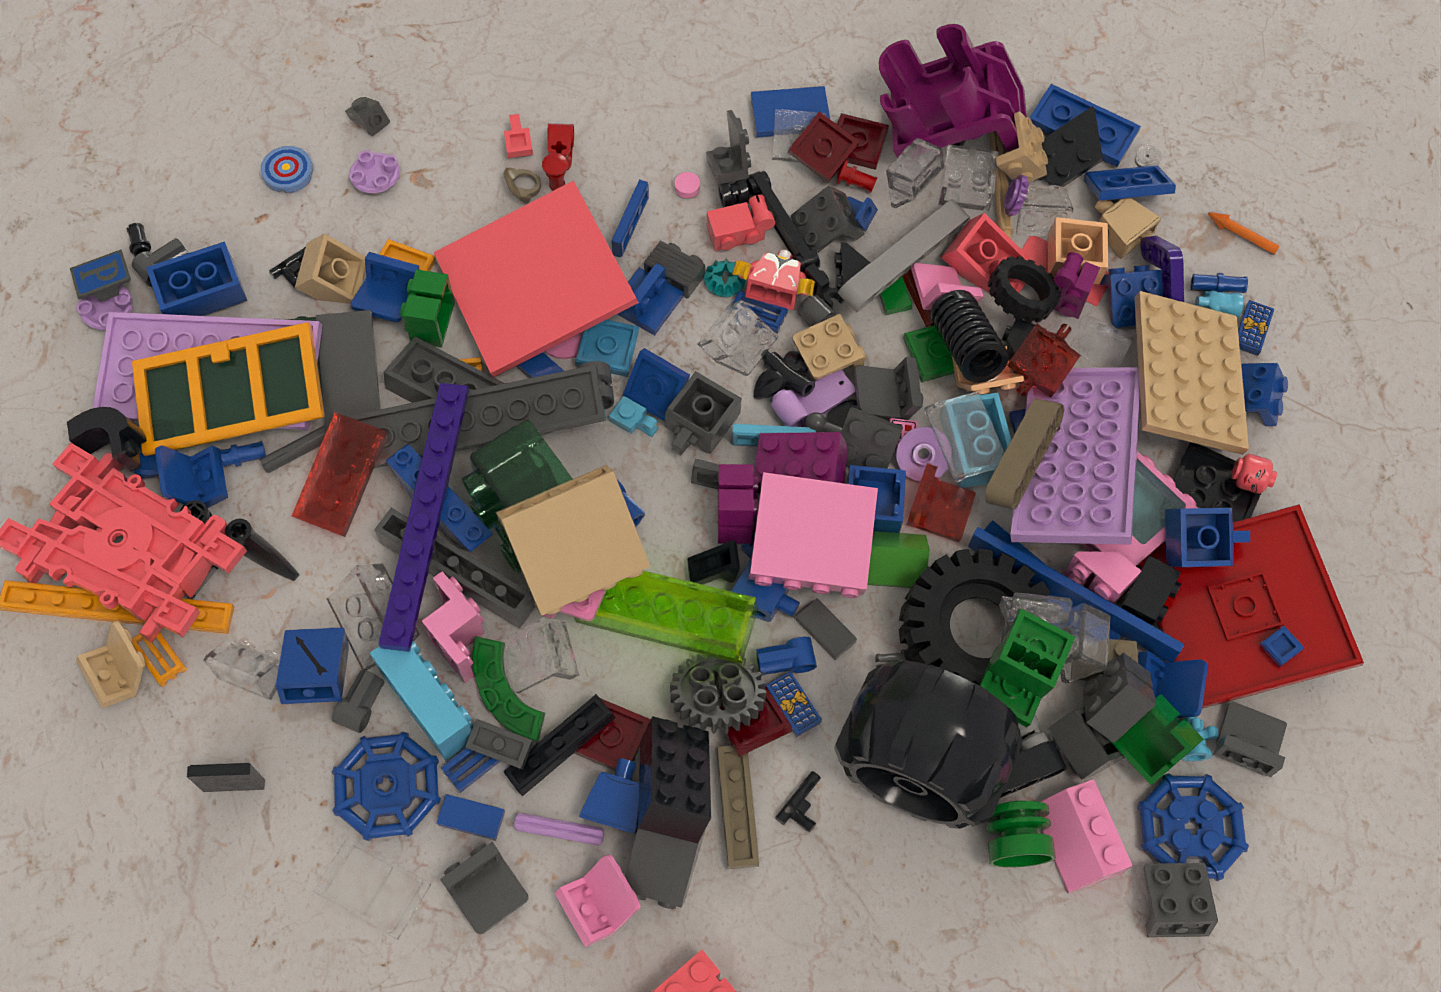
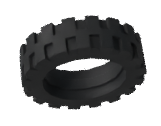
[988,256,1061,323]

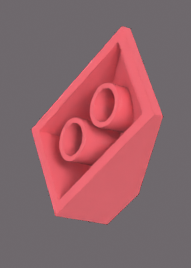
[941,213,1031,293]

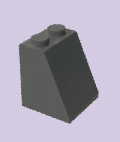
[625,829,706,909]

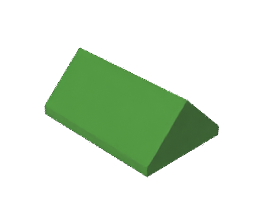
[867,531,930,588]

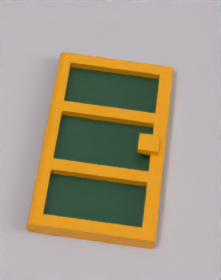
[132,322,324,457]

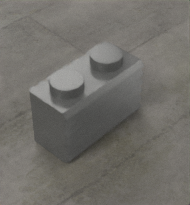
[644,240,705,299]

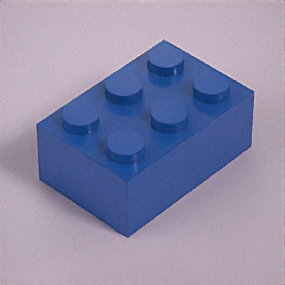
[146,241,247,316]

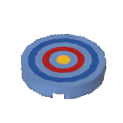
[261,146,314,193]

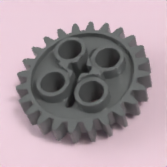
[670,651,766,734]

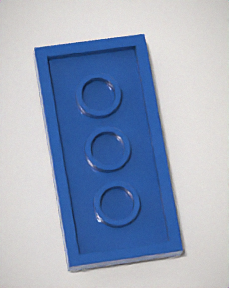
[1029,84,1141,167]

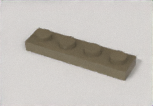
[717,746,759,869]

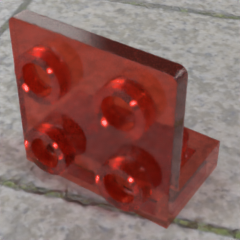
[906,463,976,542]

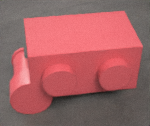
[706,195,775,251]

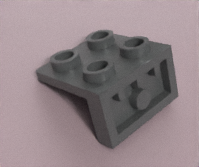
[706,110,751,184]
[791,185,865,253]
[1213,701,1287,777]
[1143,863,1218,938]

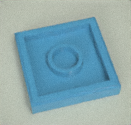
[575,319,639,377]

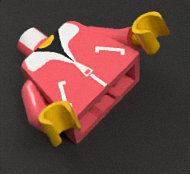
[732,250,815,310]

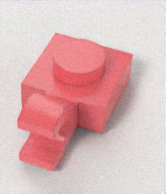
[504,114,533,158]

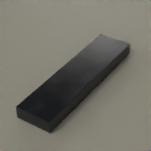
[504,694,616,796]

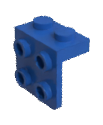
[351,252,419,322]
[1100,265,1163,327]
[1241,363,1288,426]
[155,445,228,508]
[1138,651,1208,718]

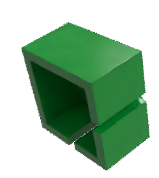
[400,269,455,348]
[1111,694,1204,786]

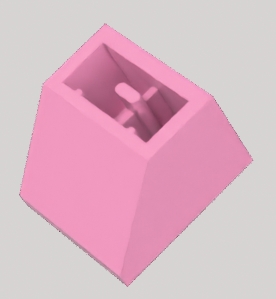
[1063,551,1141,604]

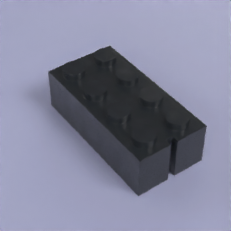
[638,716,711,844]

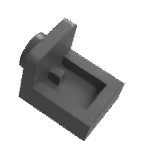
[345,97,390,136]

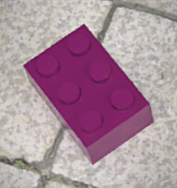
[753,432,848,494]

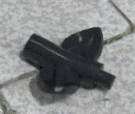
[753,350,815,399]

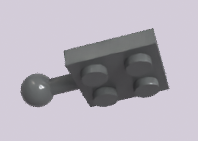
[805,407,903,469]

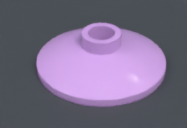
[896,427,952,482]

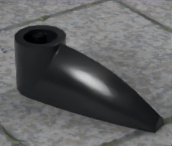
[225,519,300,581]

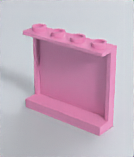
[748,472,878,598]

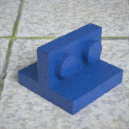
[617,263,683,336]
[622,348,690,422]

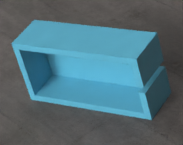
[370,641,474,761]

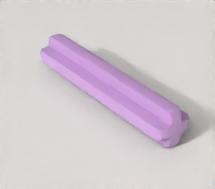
[514,813,604,845]

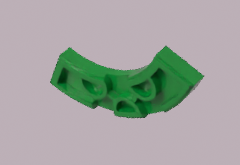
[472,636,545,742]

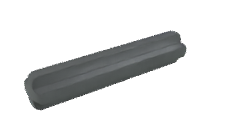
[260,425,328,473]

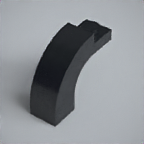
[67,407,147,472]

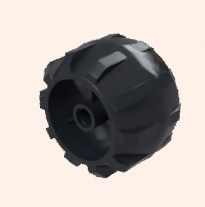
[834,660,1023,829]

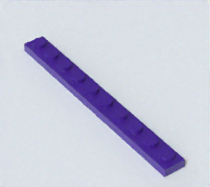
[378,383,469,652]

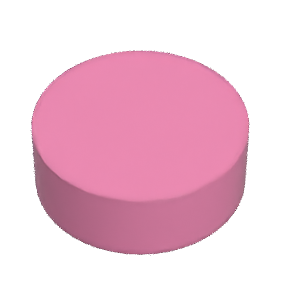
[675,172,700,198]

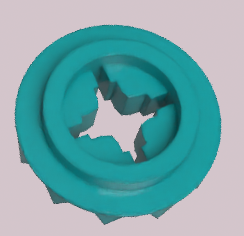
[704,258,746,297]

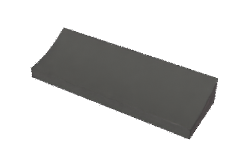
[384,337,538,462]

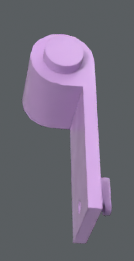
[771,370,856,427]

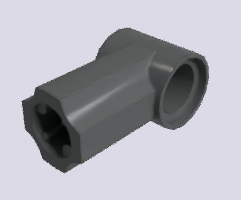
[132,238,188,287]
[332,670,385,733]

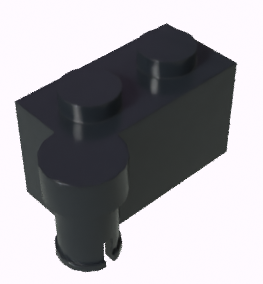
[1121,556,1182,626]

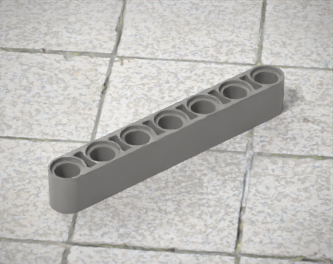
[838,199,970,313]

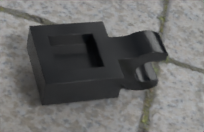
[805,263,844,308]

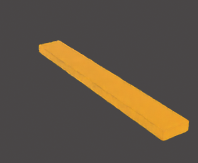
[0,580,235,634]

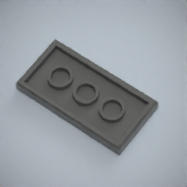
[316,310,381,424]

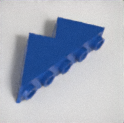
[386,444,493,552]

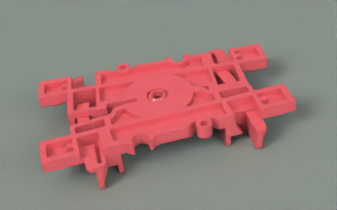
[0,443,247,642]

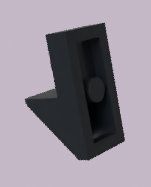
[687,540,740,587]

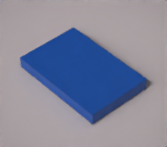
[751,86,830,138]
[1084,165,1176,201]

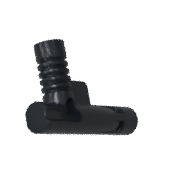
[269,247,306,288]
[775,771,821,833]

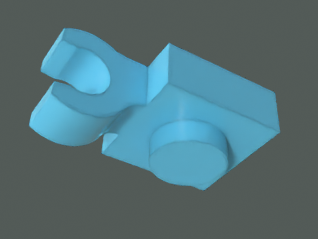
[608,396,658,437]

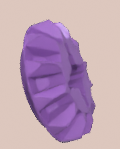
[1004,174,1029,216]

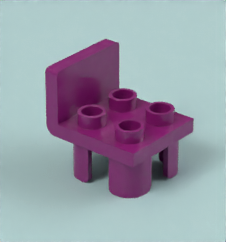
[879,24,1027,161]

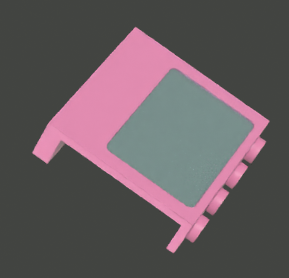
[1082,451,1198,567]

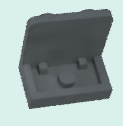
[853,357,923,420]
[440,842,529,935]

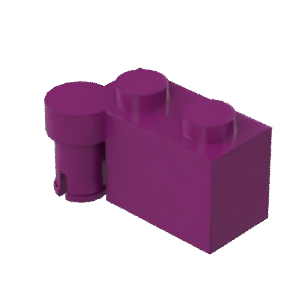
[1054,252,1101,319]

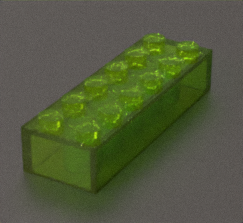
[574,571,758,664]

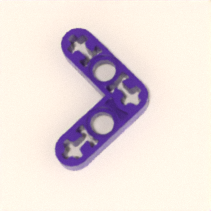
[1140,236,1184,302]

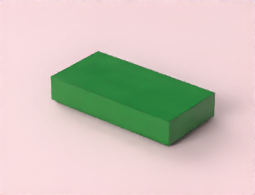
[879,277,912,315]

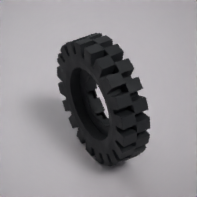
[898,548,1062,685]

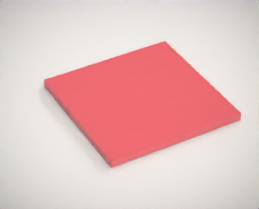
[433,180,638,378]

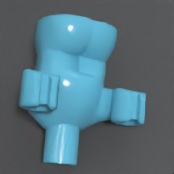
[1195,290,1244,318]
[1181,717,1219,762]

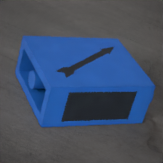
[276,627,349,704]

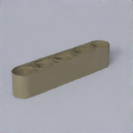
[985,398,1064,510]

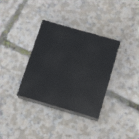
[187,763,265,792]

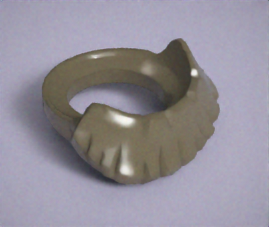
[503,167,541,203]

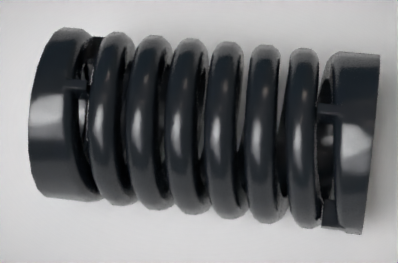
[931,290,1009,383]

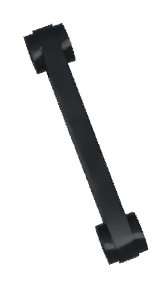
[745,171,820,273]

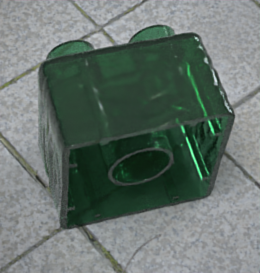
[462,418,573,575]

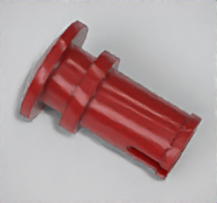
[542,153,568,191]
[837,160,878,193]

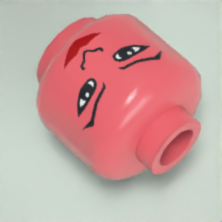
[1231,454,1277,494]

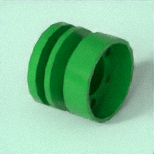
[986,800,1056,868]

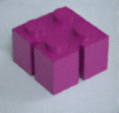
[718,464,759,544]

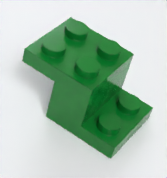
[979,608,1075,728]

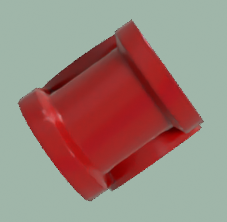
[547,123,574,171]

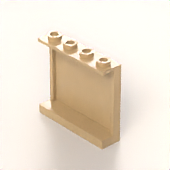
[496,465,651,616]

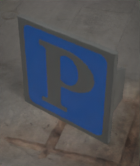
[70,249,131,302]

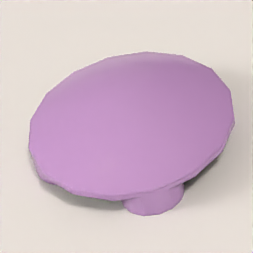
[349,150,400,193]
[76,285,133,330]

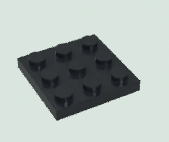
[1158,442,1261,522]

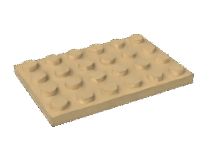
[1135,291,1249,455]

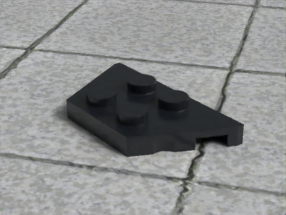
[1038,106,1103,190]

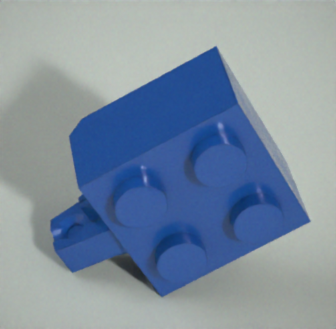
[1165,508,1250,567]

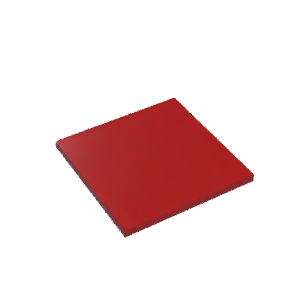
[1137,504,1364,709]

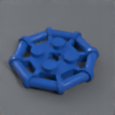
[331,731,441,841]
[1137,773,1249,881]

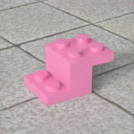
[422,571,485,683]

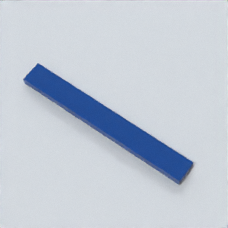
[968,527,1184,662]

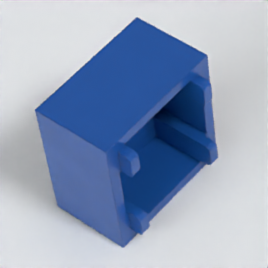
[847,465,906,533]

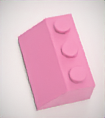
[1041,779,1132,893]

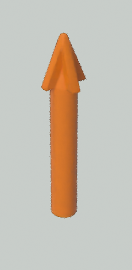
[1208,212,1280,255]

